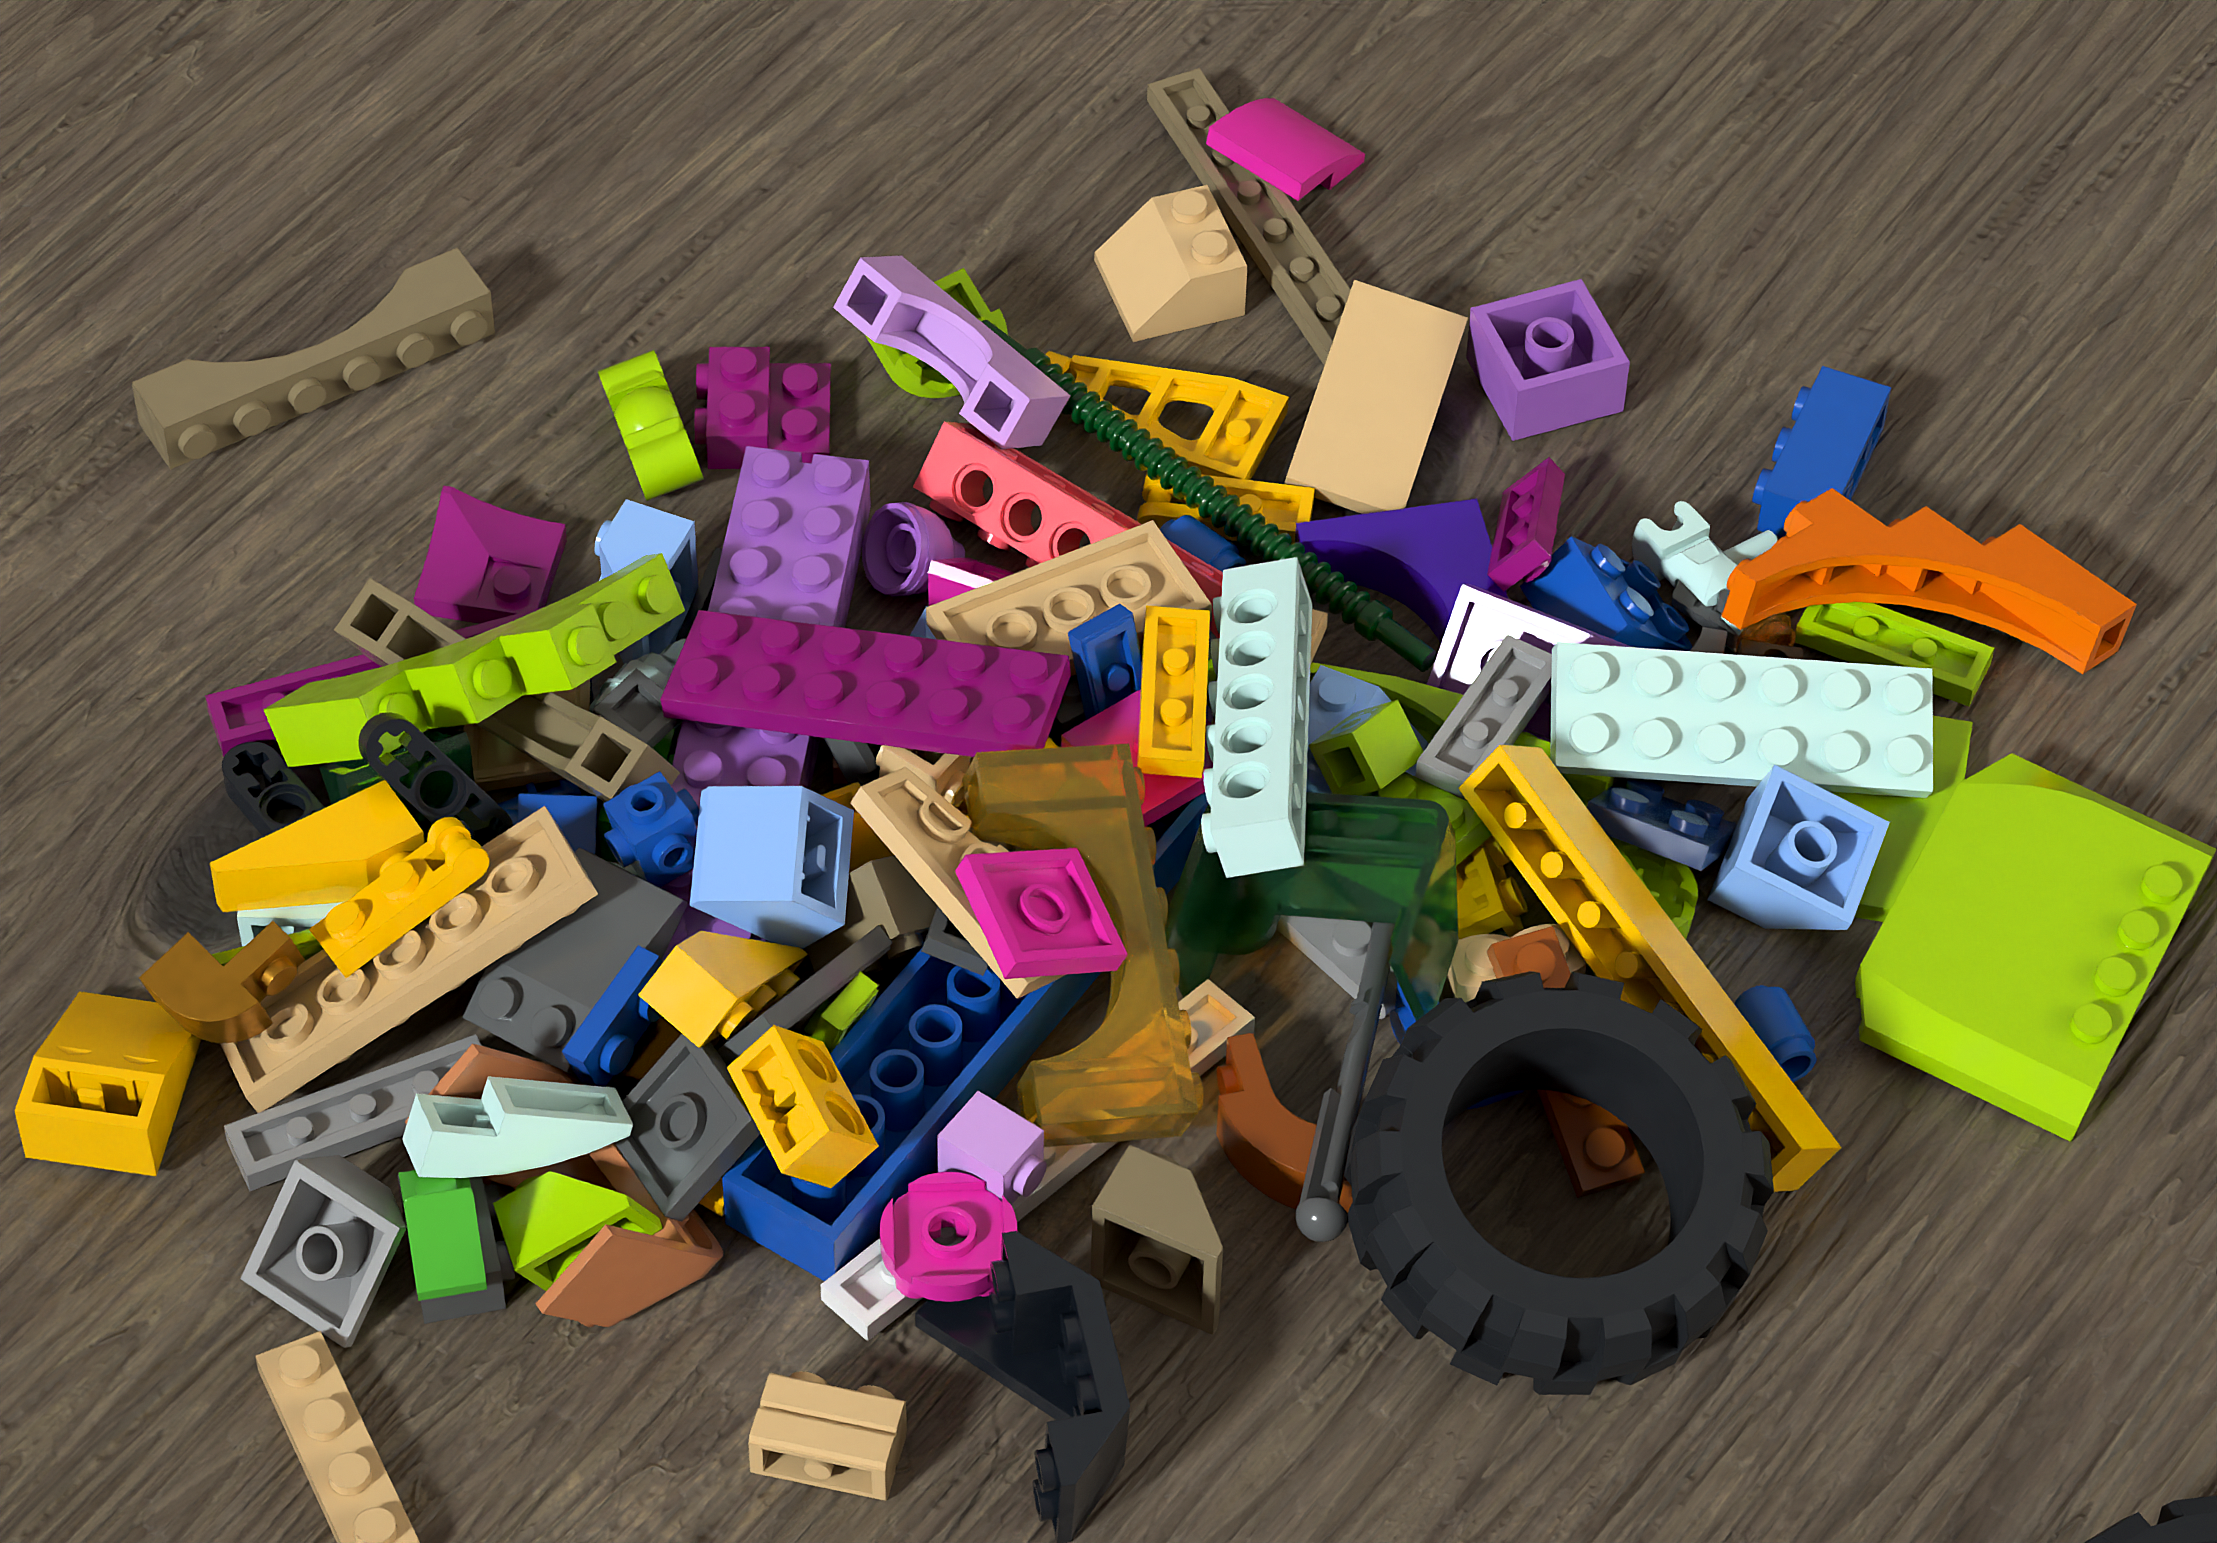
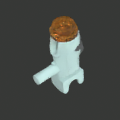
[1632,501,1796,654]

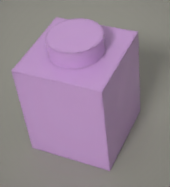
[937,1091,1047,1205]

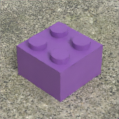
[1466,279,1630,441]

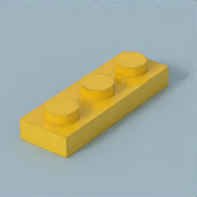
[1137,605,1210,778]

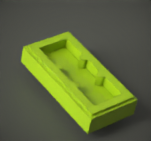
[804,971,878,1053]

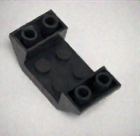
[989,1231,1130,1543]

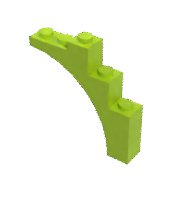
[263,553,685,767]

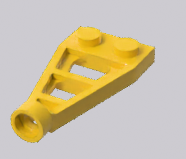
[1045,351,1289,480]

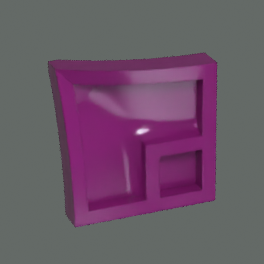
[414,485,567,624]

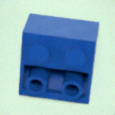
[1520,536,1693,651]

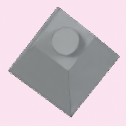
[240,1155,407,1348]

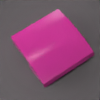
[1206,98,1365,201]

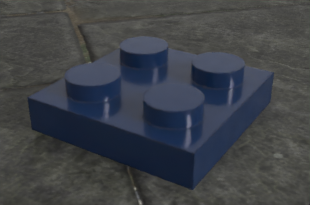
[1586,778,1737,871]

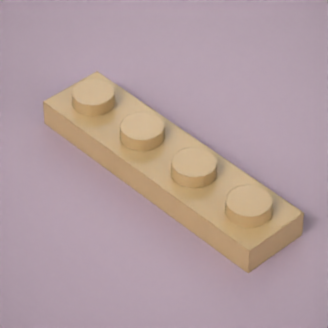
[255,1331,420,1543]

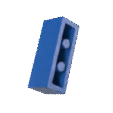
[1752,366,1891,538]

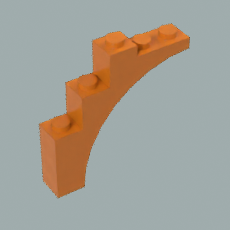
[1722,488,2137,674]

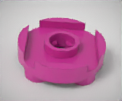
[880,1172,1017,1302]

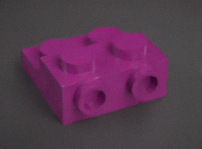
[694,347,831,469]

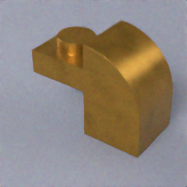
[139,921,305,1043]

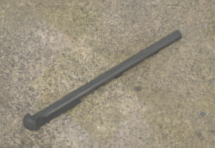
[1296,893,1404,1242]

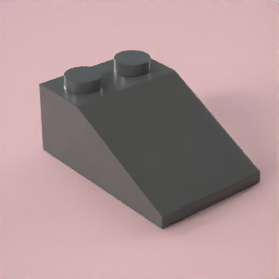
[462,848,689,1075]

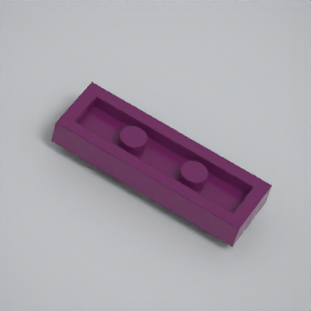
[1487,457,1565,592]

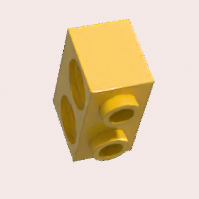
[727,1025,879,1188]

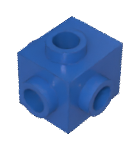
[603,771,699,887]

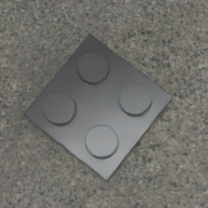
[614,1034,761,1222]

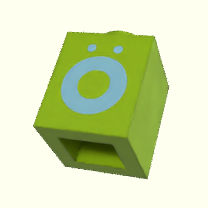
[1308,699,1424,802]

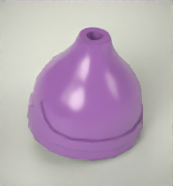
[862,502,965,597]

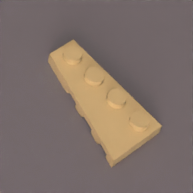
[850,767,1067,999]

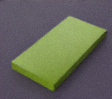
[1832,715,1973,922]

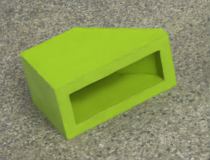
[493,1171,663,1291]

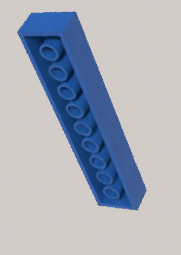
[722,768,1211,1281]

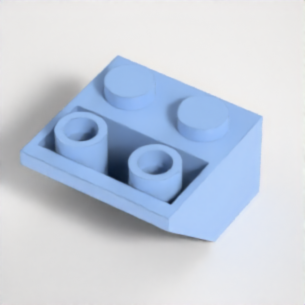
[690,786,854,949]

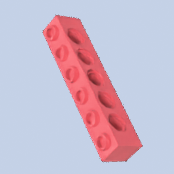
[913,421,1223,638]

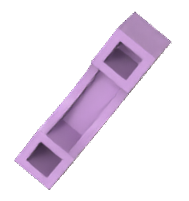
[833,256,1070,449]

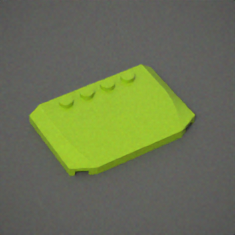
[1855,753,2217,1142]

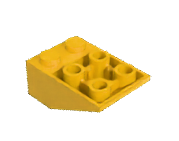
[14,991,201,1176]

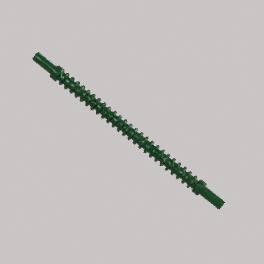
[981,320,1437,672]

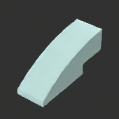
[402,1076,633,1178]

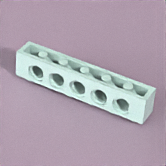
[1201,557,1312,878]

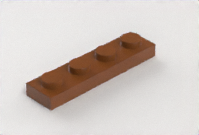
[1486,926,1645,1198]

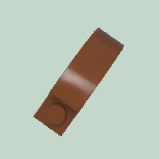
[1216,1032,1353,1213]

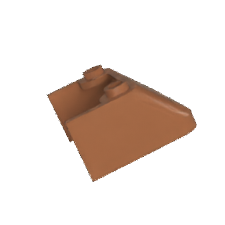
[405,1043,723,1327]

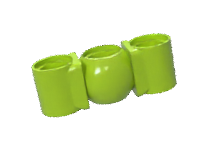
[598,350,704,501]

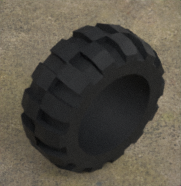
[1344,971,1774,1395]

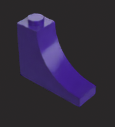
[1295,499,1508,644]

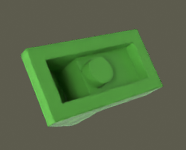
[399,1170,487,1301]

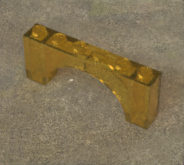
[962,743,1203,1147]

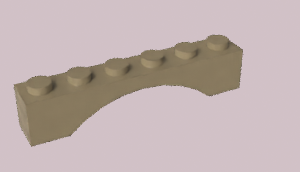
[132,247,495,470]
[334,578,680,802]

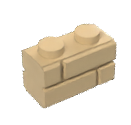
[748,1371,907,1501]

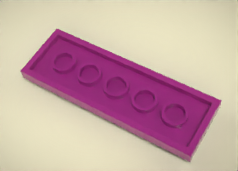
[660,610,1071,765]

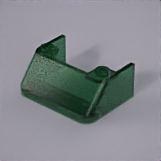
[1156,792,1459,1021]

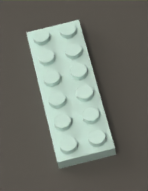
[1550,642,1933,798]

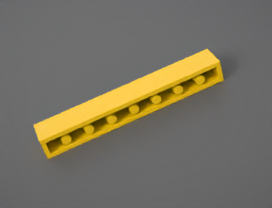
[1458,745,1842,1192]

